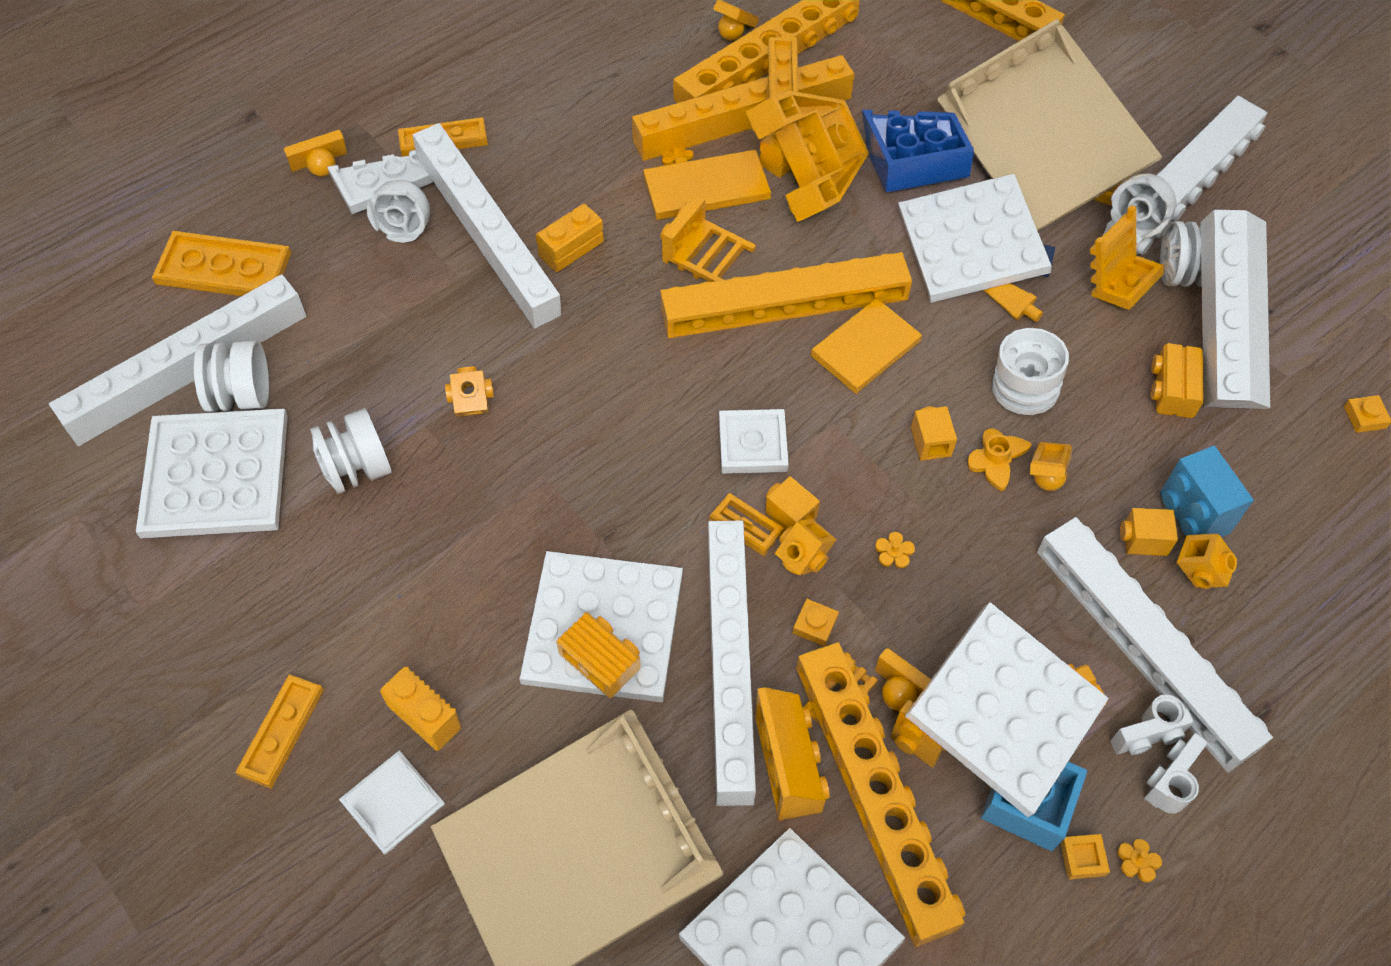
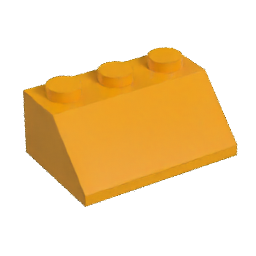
[754,687,830,821]

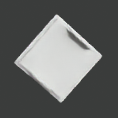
[339,751,445,855]

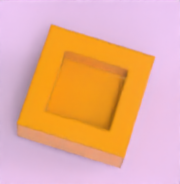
[1344,395,1391,433]
[792,599,839,647]
[1060,834,1110,880]

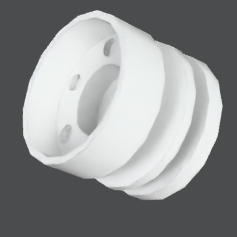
[1160,221,1202,287]
[992,328,1069,415]
[194,340,269,413]
[310,408,392,494]

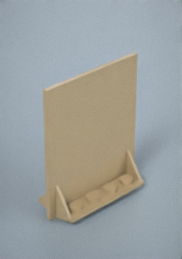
[937,19,1162,231]
[430,710,723,966]

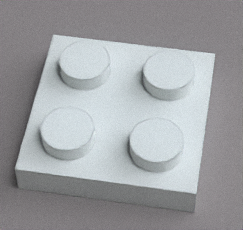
[719,409,789,474]

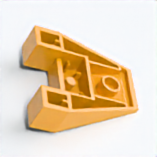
[746,91,869,222]

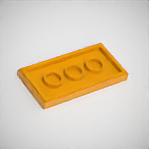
[643,149,771,220]
[152,231,291,296]

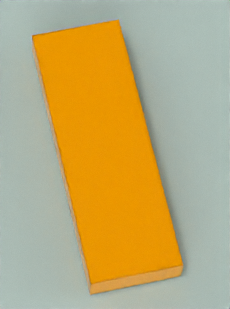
[768,37,799,98]
[398,117,488,157]
[235,674,324,789]

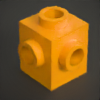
[445,366,494,417]
[775,518,837,576]
[1177,534,1237,589]

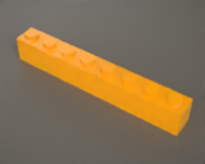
[632,55,855,161]
[660,252,912,338]

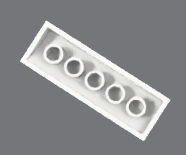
[1201,210,1270,409]

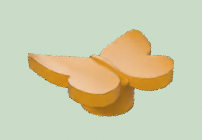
[967,429,1032,491]

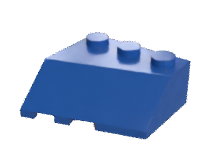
[862,109,974,192]

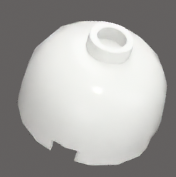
[1110,173,1177,238]
[367,180,430,243]

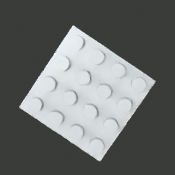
[898,174,1051,303]
[136,409,288,538]
[520,551,683,703]
[905,602,1109,817]
[679,828,905,966]

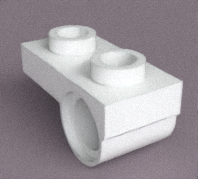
[1110,694,1194,755]
[1144,733,1208,814]

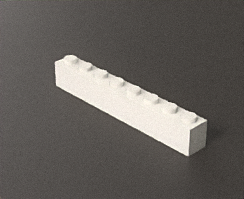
[1103,96,1268,255]
[413,123,561,329]
[48,274,307,446]
[1037,517,1273,773]
[708,521,756,806]

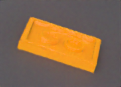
[811,298,922,394]

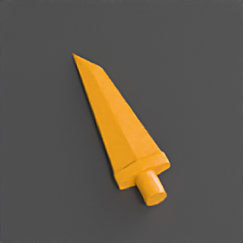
[983,283,1043,322]

